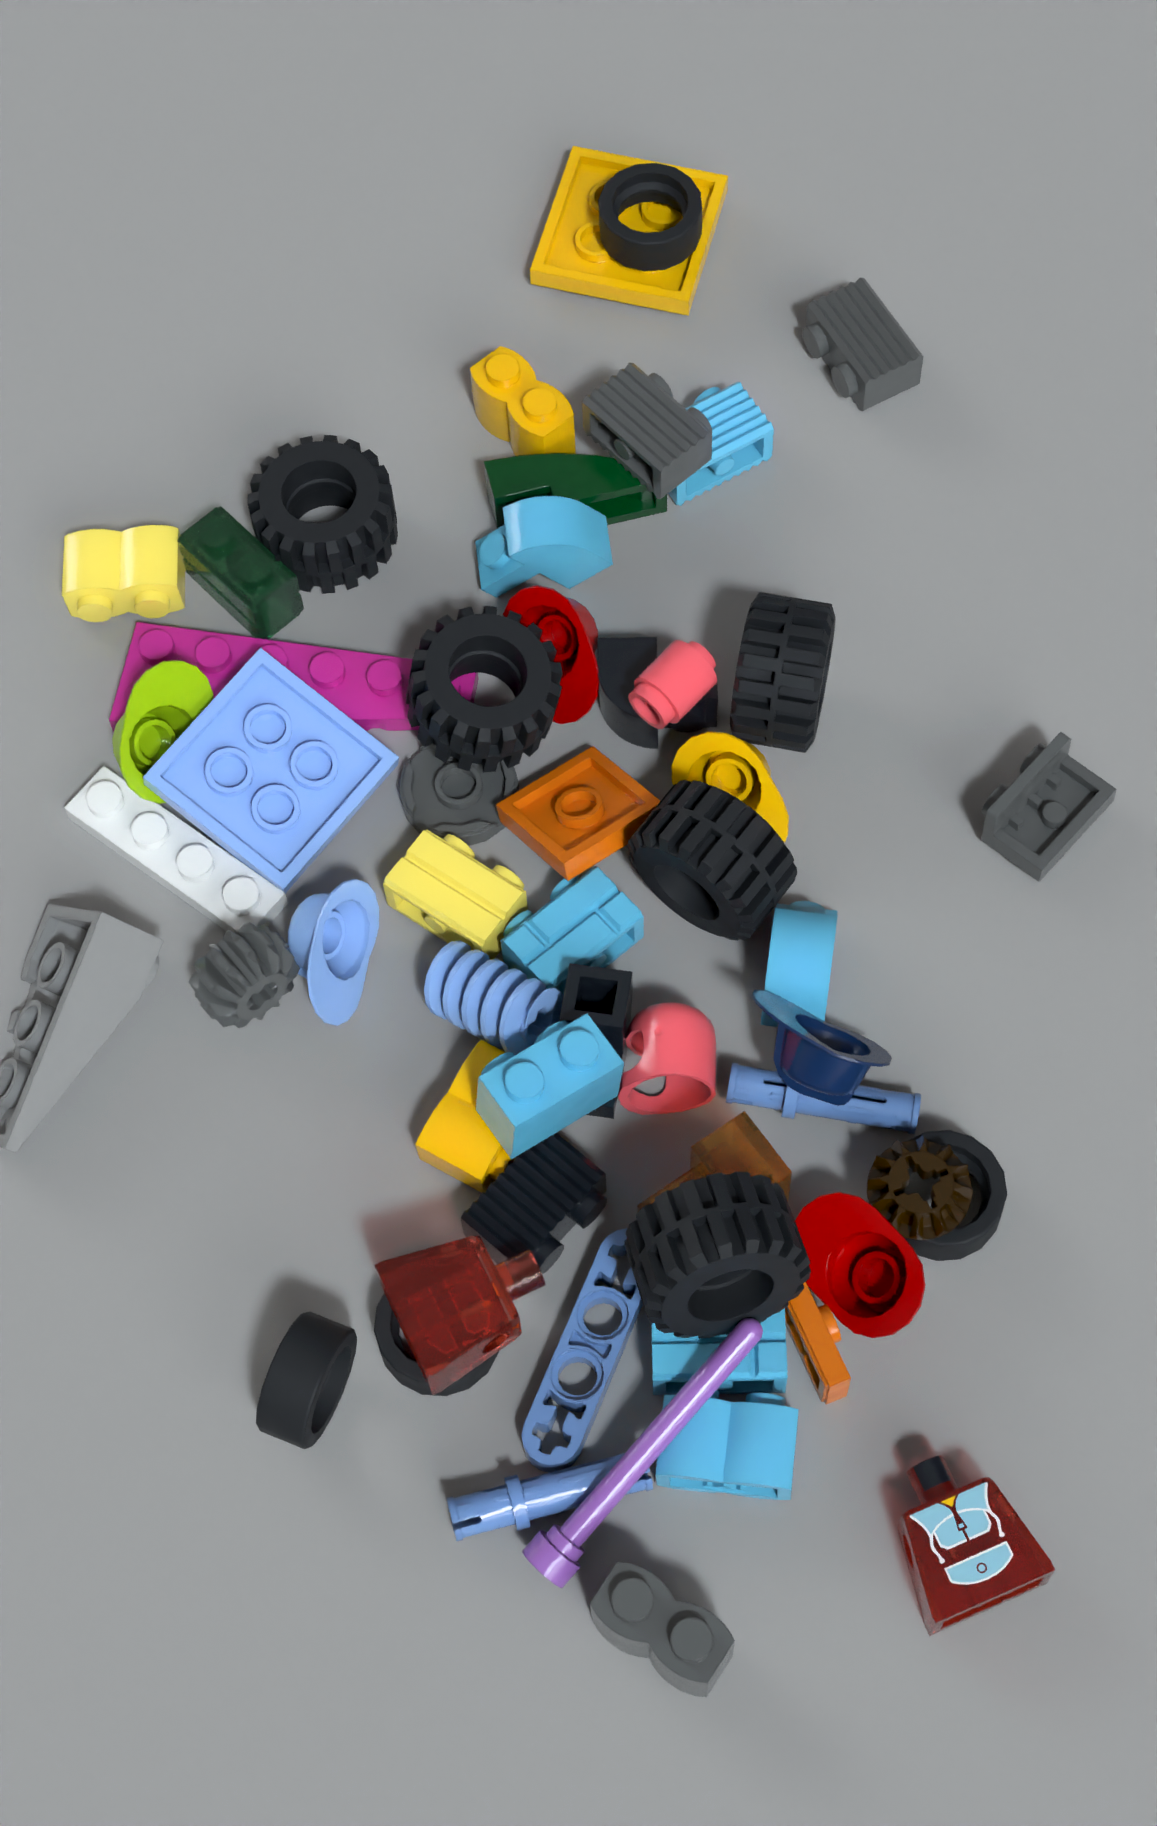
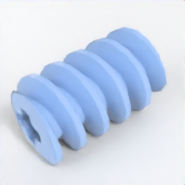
[424,940,563,1055]

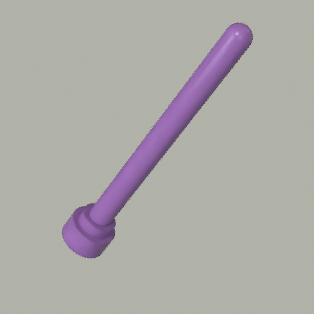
[522,1318,763,1588]

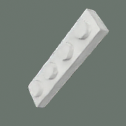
[64,766,288,933]

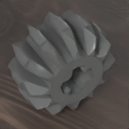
[189,922,300,1028]

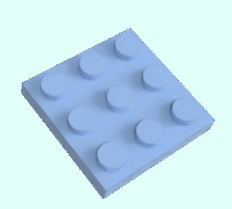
[143,648,399,894]

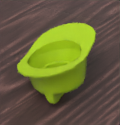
[112,660,214,804]

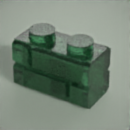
[177,506,304,640]

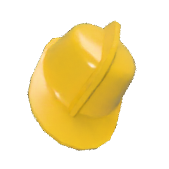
[671,731,789,843]

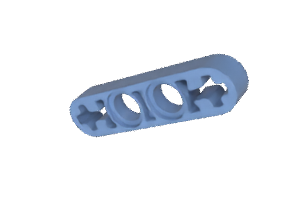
[521,1228,643,1472]

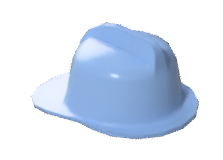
[288,879,380,1026]

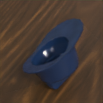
[751,989,892,1106]

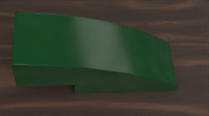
[484,453,667,528]

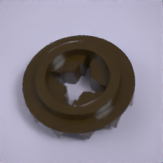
[867,1135,973,1240]

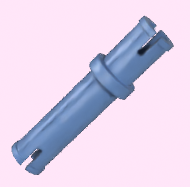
[726,1062,921,1134]
[446,1453,653,1541]

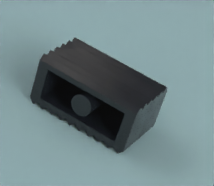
[461,1133,607,1276]

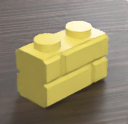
[383,830,528,960]

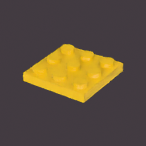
[530,146,728,316]

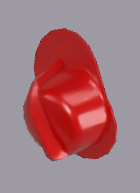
[503,585,599,724]
[795,1192,926,1338]

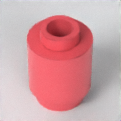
[628,640,717,729]

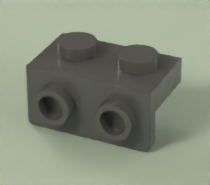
[981,732,1117,882]

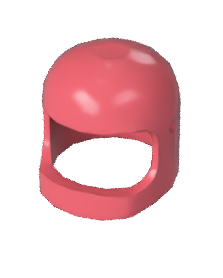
[618,1002,717,1115]

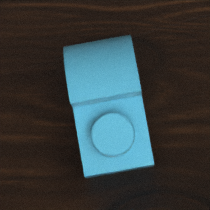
[475,496,613,598]
[760,901,838,1027]

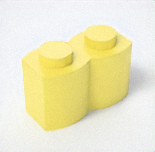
[62,525,186,622]

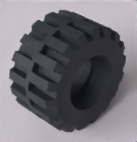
[248,435,398,594]
[730,592,836,753]
[406,606,563,773]
[627,780,797,941]
[624,1171,811,1338]

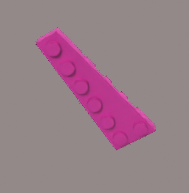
[109,622,479,732]

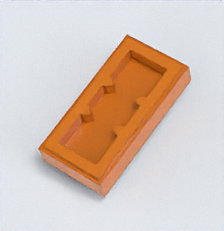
[785,1282,851,1405]

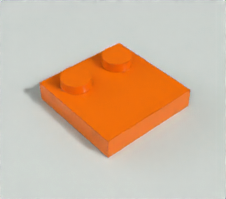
[496,746,660,881]

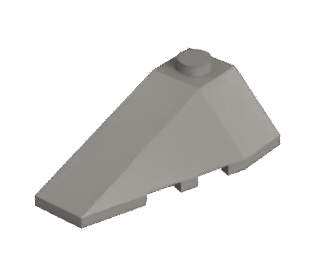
[0,904,164,1153]

